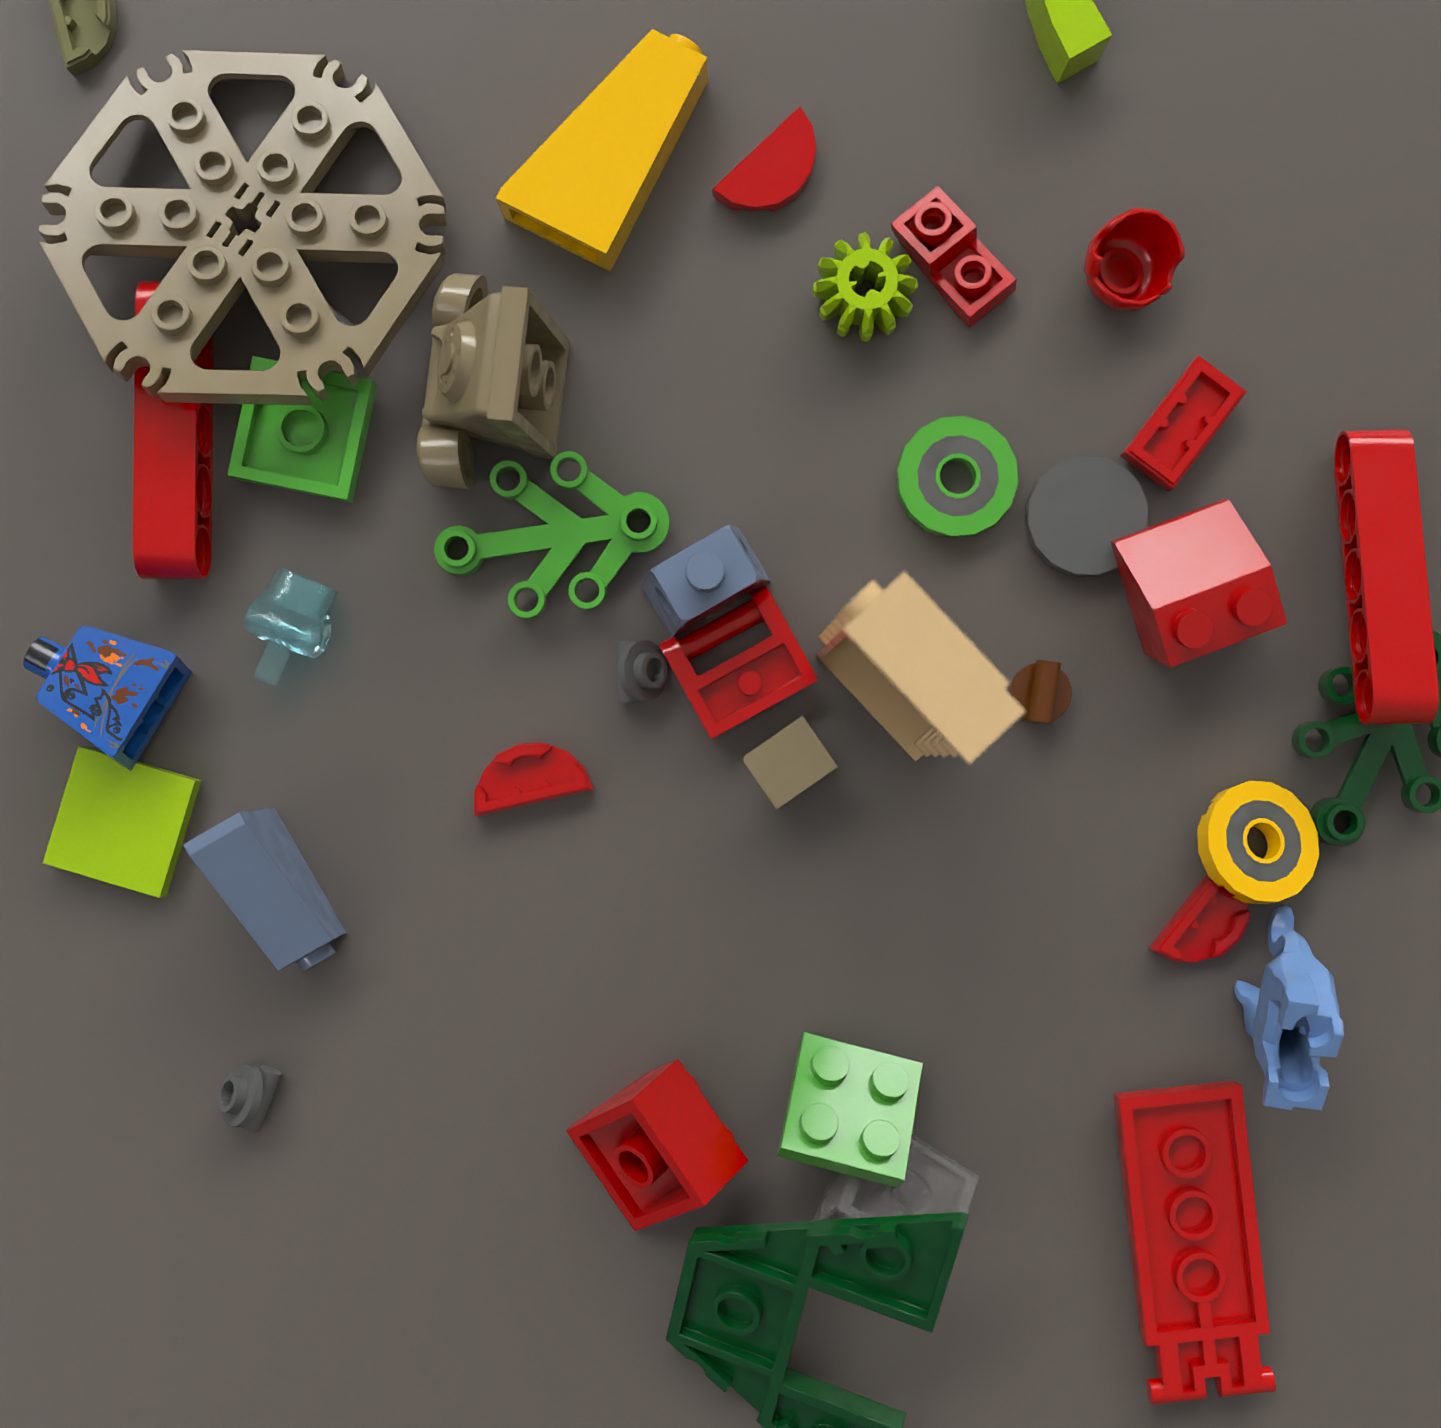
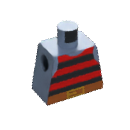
[642,525,771,637]

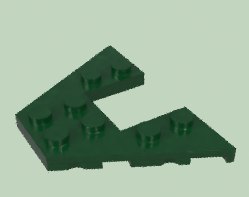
[666,1212,969,1428]

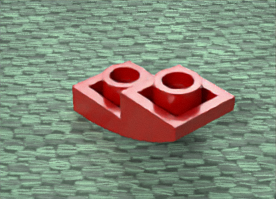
[891,186,1017,328]

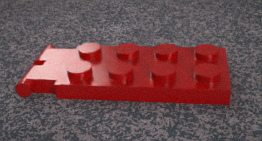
[1113,1081,1276,1405]

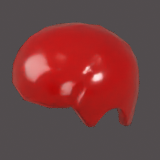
[1083,208,1185,311]

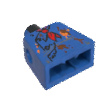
[23,626,192,771]

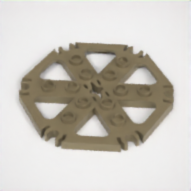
[39,50,447,405]

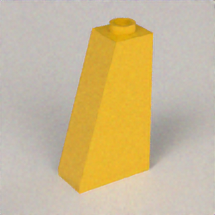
[496,29,708,272]

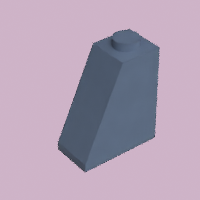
[183,807,347,972]

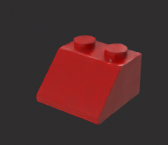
[1111,499,1287,668]
[566,1059,748,1231]

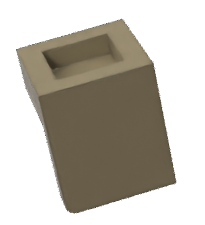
[743,716,838,810]

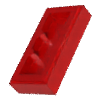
[1120,355,1247,492]

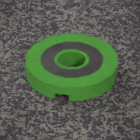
[896,416,1018,538]

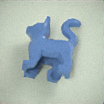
[1234,905,1344,1111]

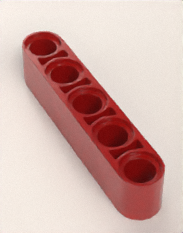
[133,281,214,579]
[1334,429,1439,725]

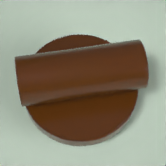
[1009,660,1072,724]

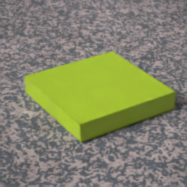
[43,746,202,898]

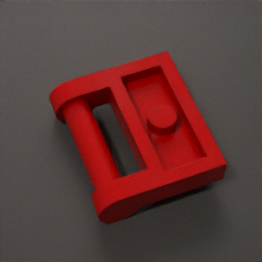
[659,585,818,739]

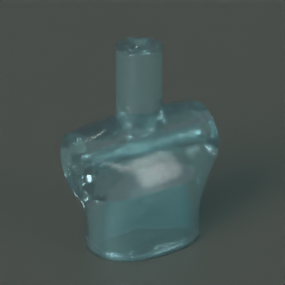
[244,567,338,686]

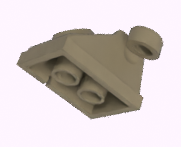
[416,273,570,490]

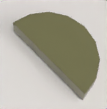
[48,0,118,77]

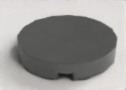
[1025,455,1148,577]

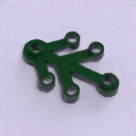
[1291,630,1441,846]

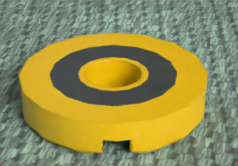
[1197,781,1319,904]

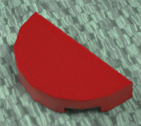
[712,106,817,212]
[474,743,595,817]
[1148,874,1251,962]

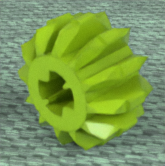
[812,232,918,342]

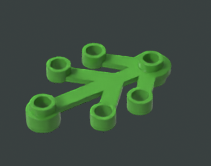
[434,451,670,620]

